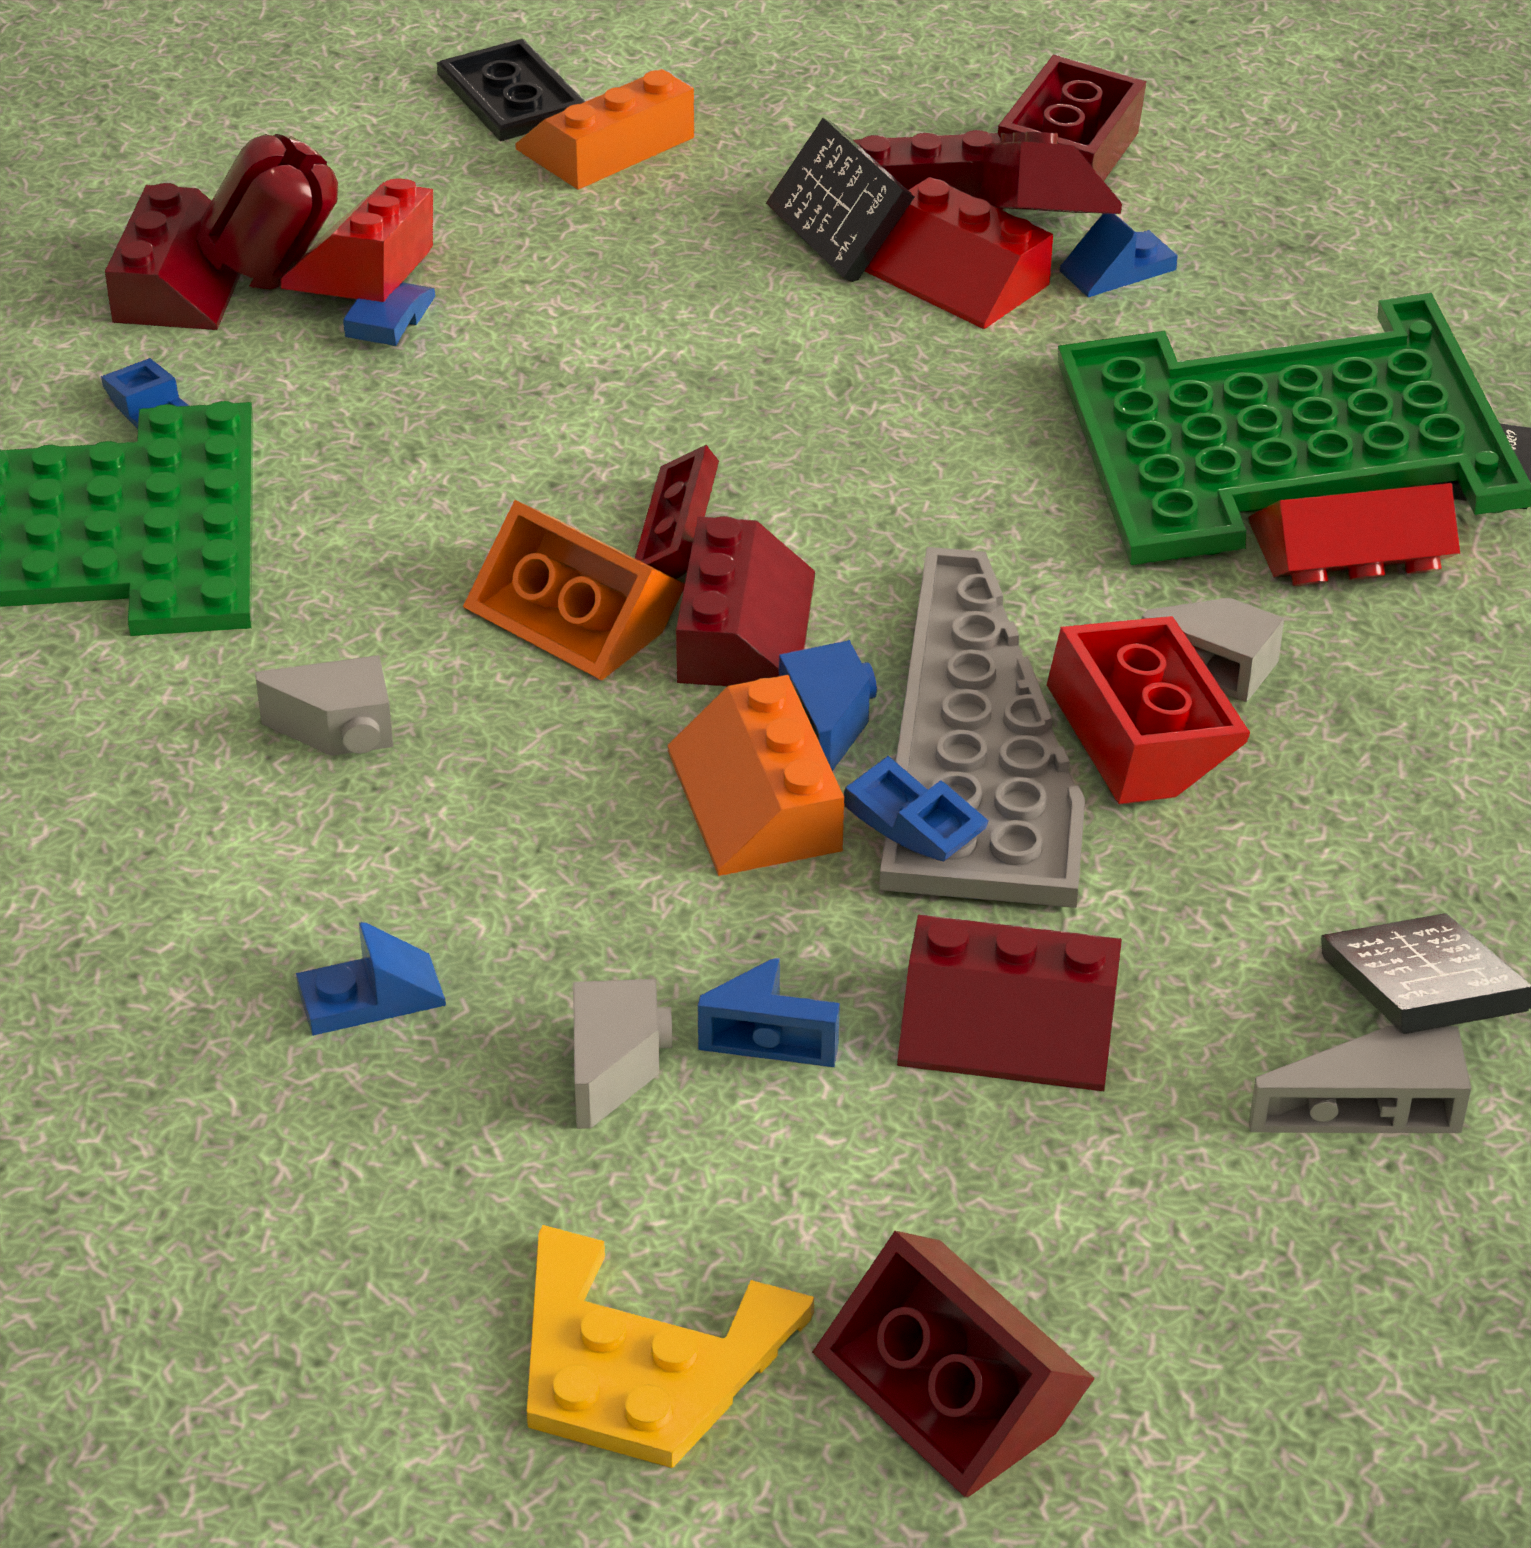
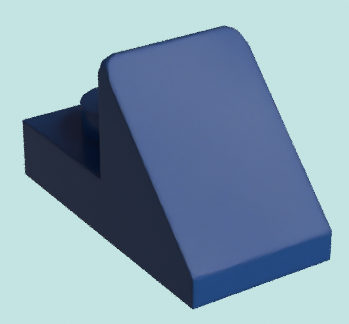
[1060,214,1178,297]
[296,922,446,1036]
[698,958,840,1067]

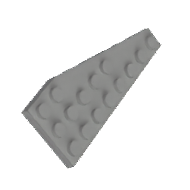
[879,547,1085,908]

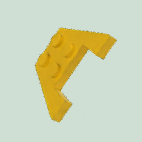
[527,1225,814,1468]

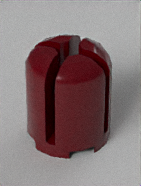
[196,134,338,290]

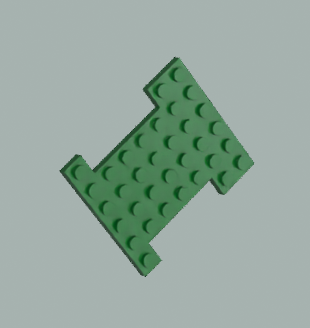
[1058,292,1531,565]
[0,401,253,636]

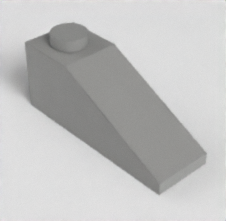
[1249,1026,1471,1133]

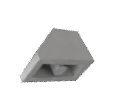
[1141,598,1285,702]
[255,655,393,756]
[573,979,672,1129]

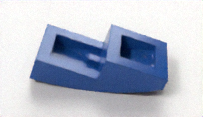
[343,282,435,346]
[101,358,189,429]
[843,756,989,862]

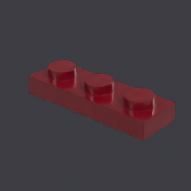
[635,445,719,579]

